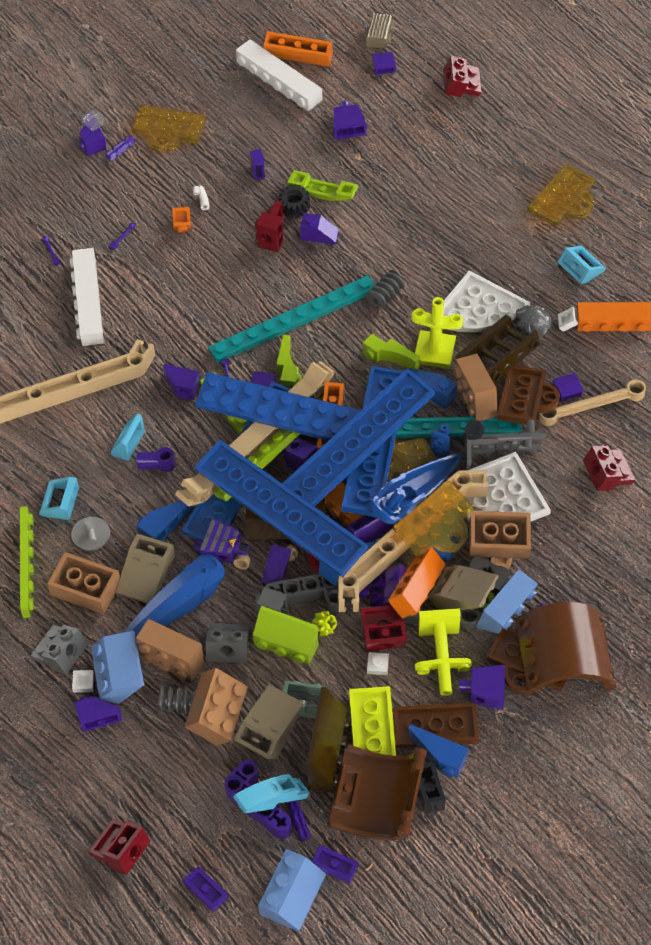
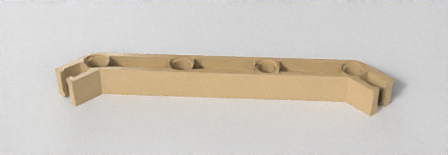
[0,339,155,424]
[175,361,335,506]
[338,470,488,612]

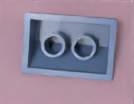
[476,570,538,634]
[91,631,144,704]
[258,849,326,932]

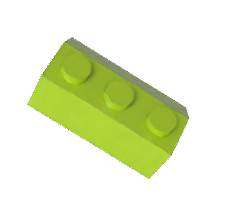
[253,606,319,665]

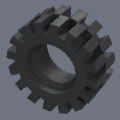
[278,185,310,218]

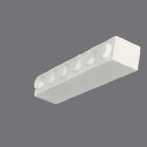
[236,39,322,111]
[70,248,104,346]

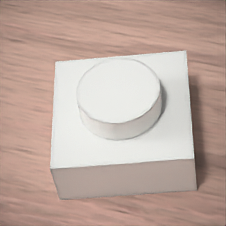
[558,307,578,332]
[367,652,389,675]
[72,670,94,693]

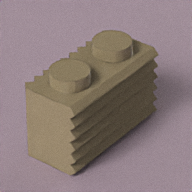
[366,13,395,49]

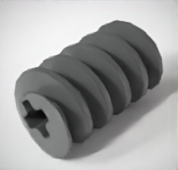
[366,270,405,307]
[158,685,196,715]

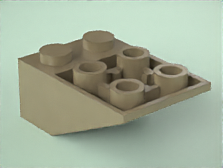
[116,534,175,604]
[428,565,499,610]
[234,684,304,759]

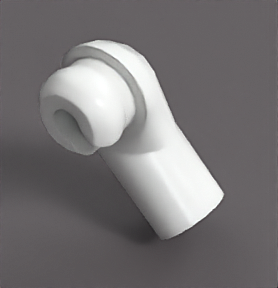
[193,185,209,211]

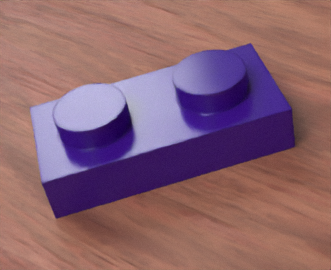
[262,544,292,584]
[312,845,359,884]
[183,866,229,912]

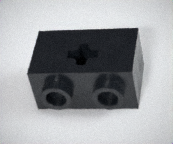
[418,761,446,814]

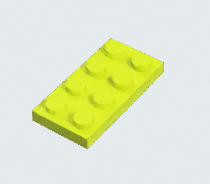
[349,686,396,756]

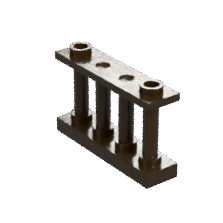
[455,314,540,383]

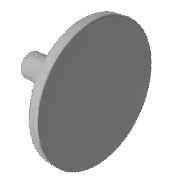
[71,517,110,551]

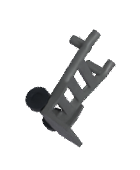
[462,420,545,470]

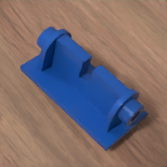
[431,425,450,458]

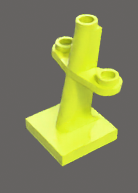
[411,297,463,369]
[415,608,472,696]

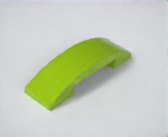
[287,170,358,201]

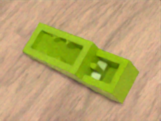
[363,334,420,370]
[277,335,302,387]

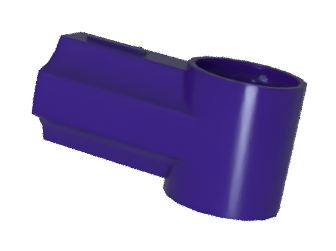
[137,447,176,472]

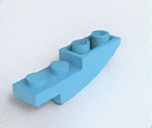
[233,774,310,813]

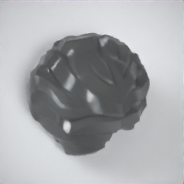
[515,305,551,338]

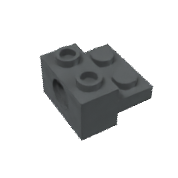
[206,623,250,663]
[30,625,89,675]

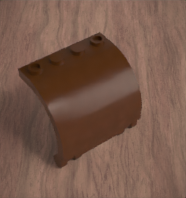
[515,602,617,693]
[327,744,427,841]

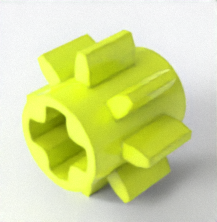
[312,611,337,636]

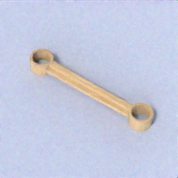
[539,380,646,426]

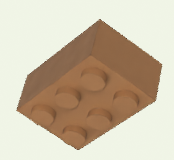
[454,354,498,421]
[469,511,531,559]
[47,552,120,615]
[136,619,204,682]
[185,668,248,746]

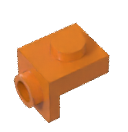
[172,207,191,232]

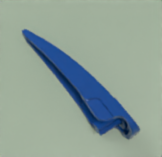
[370,453,463,524]
[123,554,225,642]

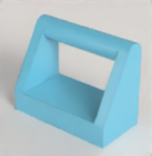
[558,246,606,284]
[111,414,145,461]
[39,477,79,520]

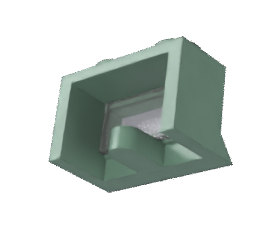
[283,681,326,719]

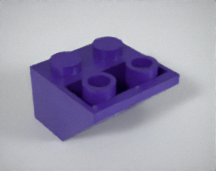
[370,564,408,607]

